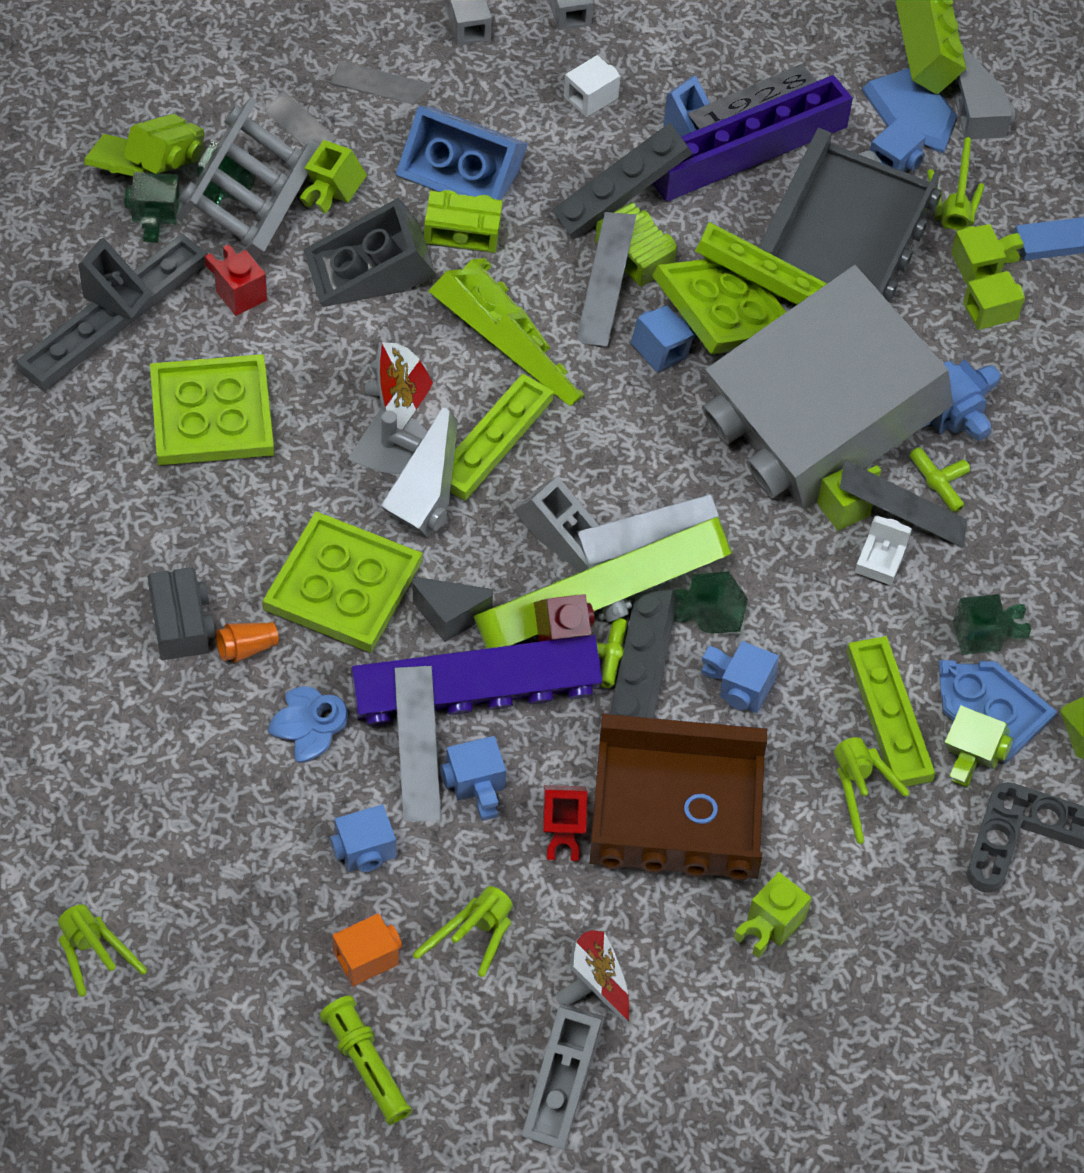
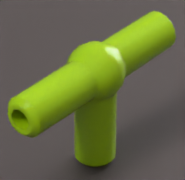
[909,447,970,513]
[596,618,627,688]

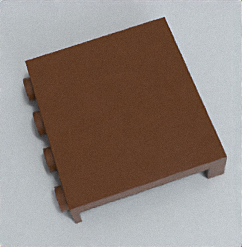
[589,714,768,880]

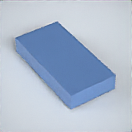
[1014,217,1084,261]

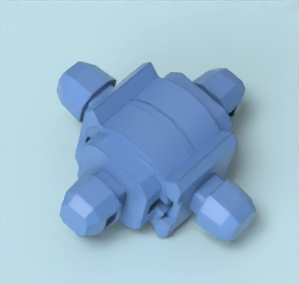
[922,359,1001,441]

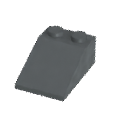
[304,197,436,307]

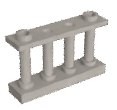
[176,97,319,261]

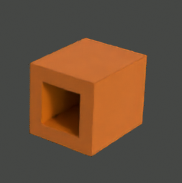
[332,913,402,987]

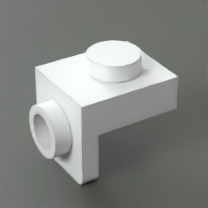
[855,516,912,586]

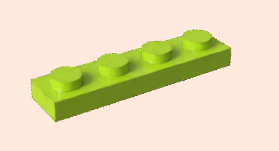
[695,222,827,305]
[450,373,554,501]
[846,636,935,789]

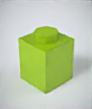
[963,271,1025,330]

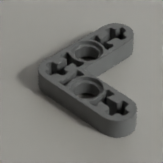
[967,782,1084,893]

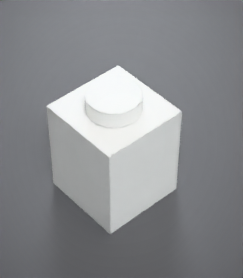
[564,55,620,117]

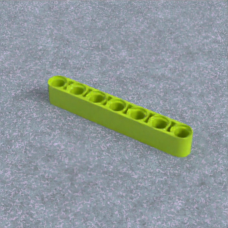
[473,516,733,649]

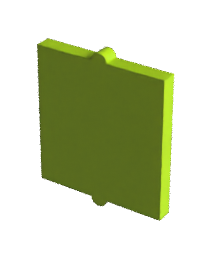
[84,134,148,178]

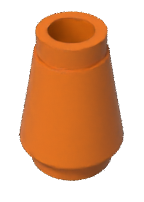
[215,622,279,663]

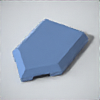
[862,68,957,153]
[938,660,1058,764]

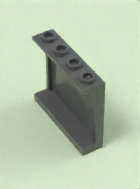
[758,128,942,303]

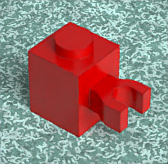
[205,244,267,316]
[542,785,588,861]

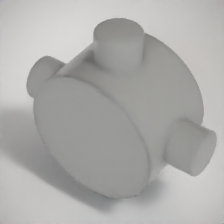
[598,599,632,622]

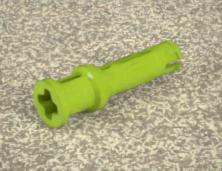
[319,995,413,1125]

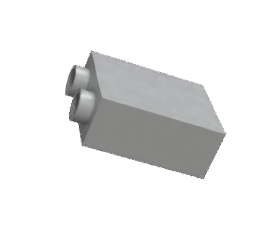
[702,265,953,509]

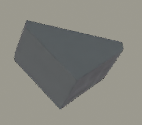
[78,238,153,320]
[413,577,493,642]

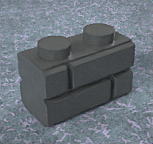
[147,567,215,661]

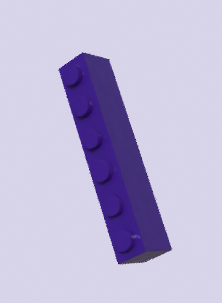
[652,75,853,202]
[351,635,603,726]

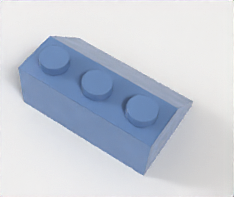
[395,106,528,200]

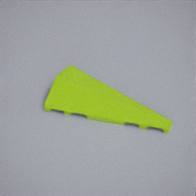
[428,258,584,406]

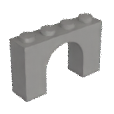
[443,0,593,46]

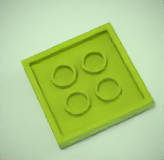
[652,259,786,354]
[150,354,274,465]
[262,511,423,653]

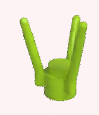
[927,137,984,230]
[834,737,909,844]
[413,886,513,977]
[58,904,147,997]

